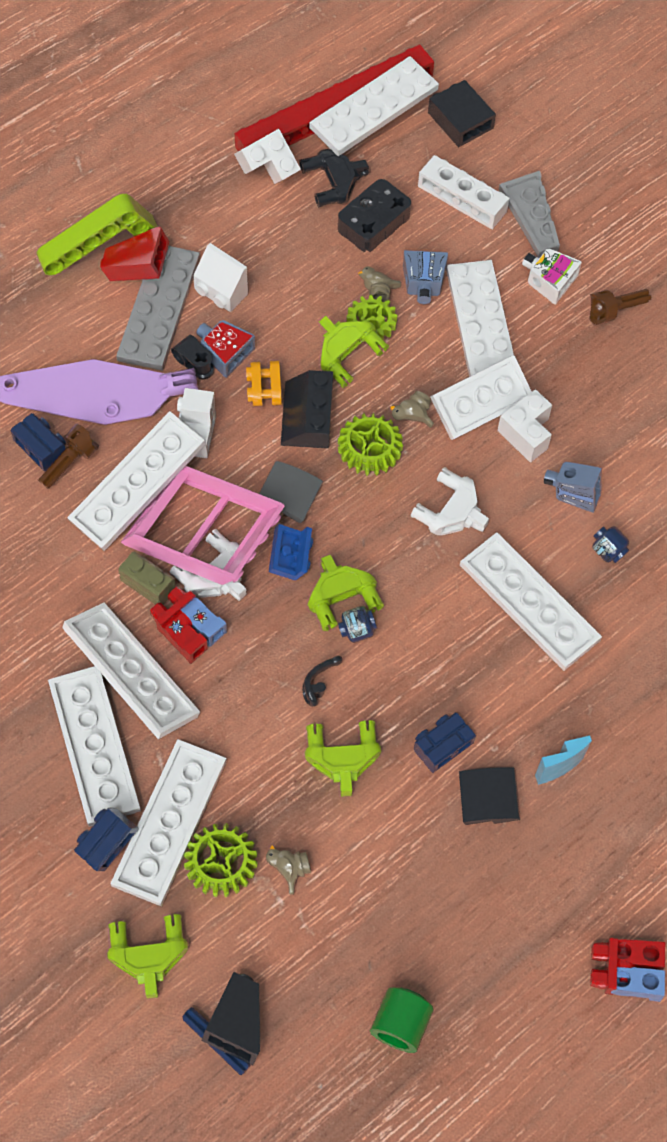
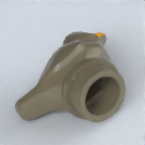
[358,266,401,302]
[390,391,434,428]
[266,845,311,895]

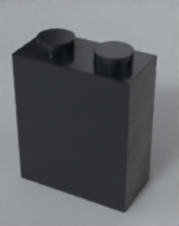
[428,80,496,148]

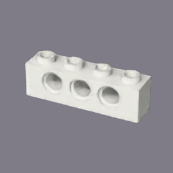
[418,155,509,229]

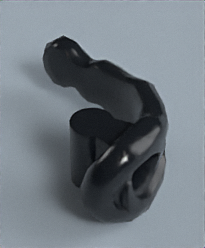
[302,656,343,707]

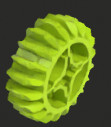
[338,413,403,476]
[184,823,258,897]

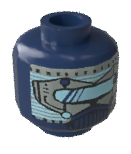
[592,526,629,563]
[338,606,377,643]

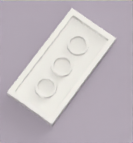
[430,355,532,440]

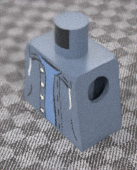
[403,250,448,304]
[544,462,602,513]

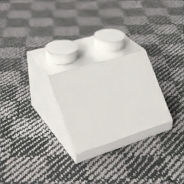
[193,243,248,312]

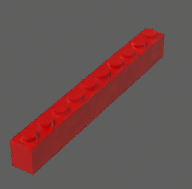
[234,44,434,151]

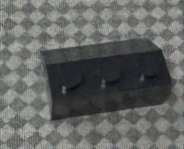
[281,370,333,449]

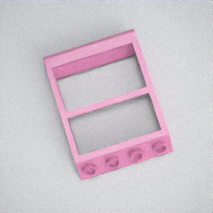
[121,466,285,585]

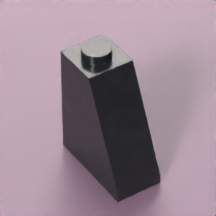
[201,972,260,1066]

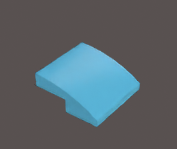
[535,736,592,785]

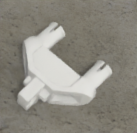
[411,467,489,535]
[170,529,246,601]

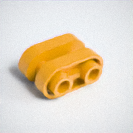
[246,361,282,406]

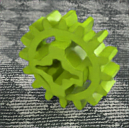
[346,295,398,340]

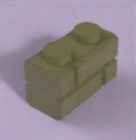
[118,551,175,605]

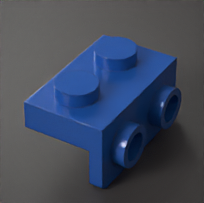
[268,524,313,581]

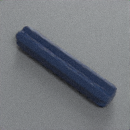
[182,1007,251,1075]

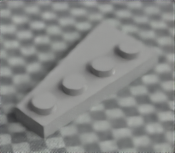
[499,171,560,258]

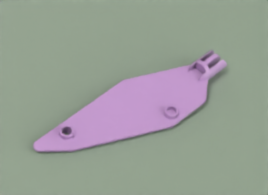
[0,359,199,425]

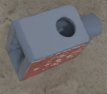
[196,320,255,378]

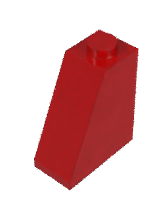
[100,227,170,281]

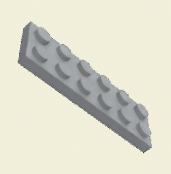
[116,246,200,371]

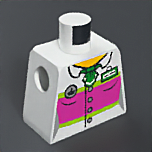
[522,249,582,305]

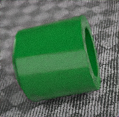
[370,987,434,1053]

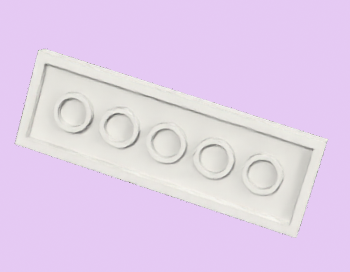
[309,56,439,156]
[446,260,514,377]
[67,411,206,551]
[460,533,602,671]
[62,603,200,739]
[48,666,141,827]
[110,739,227,907]

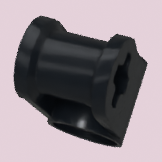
[171,334,214,380]

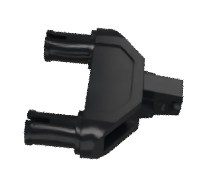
[299,149,369,208]

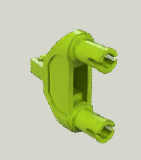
[319,316,389,388]
[308,555,384,631]
[305,720,381,797]
[107,914,188,999]

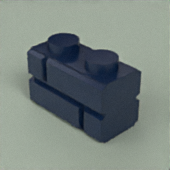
[10,413,66,471]
[414,713,476,773]
[74,807,139,871]

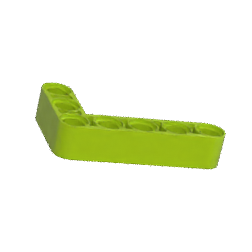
[37,194,158,275]

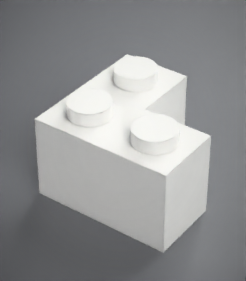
[234,129,301,184]
[177,388,216,458]
[497,389,552,463]

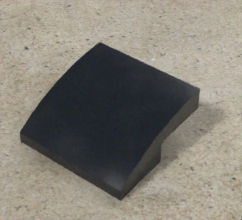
[459,767,520,825]

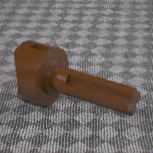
[589,289,652,325]
[38,424,99,489]

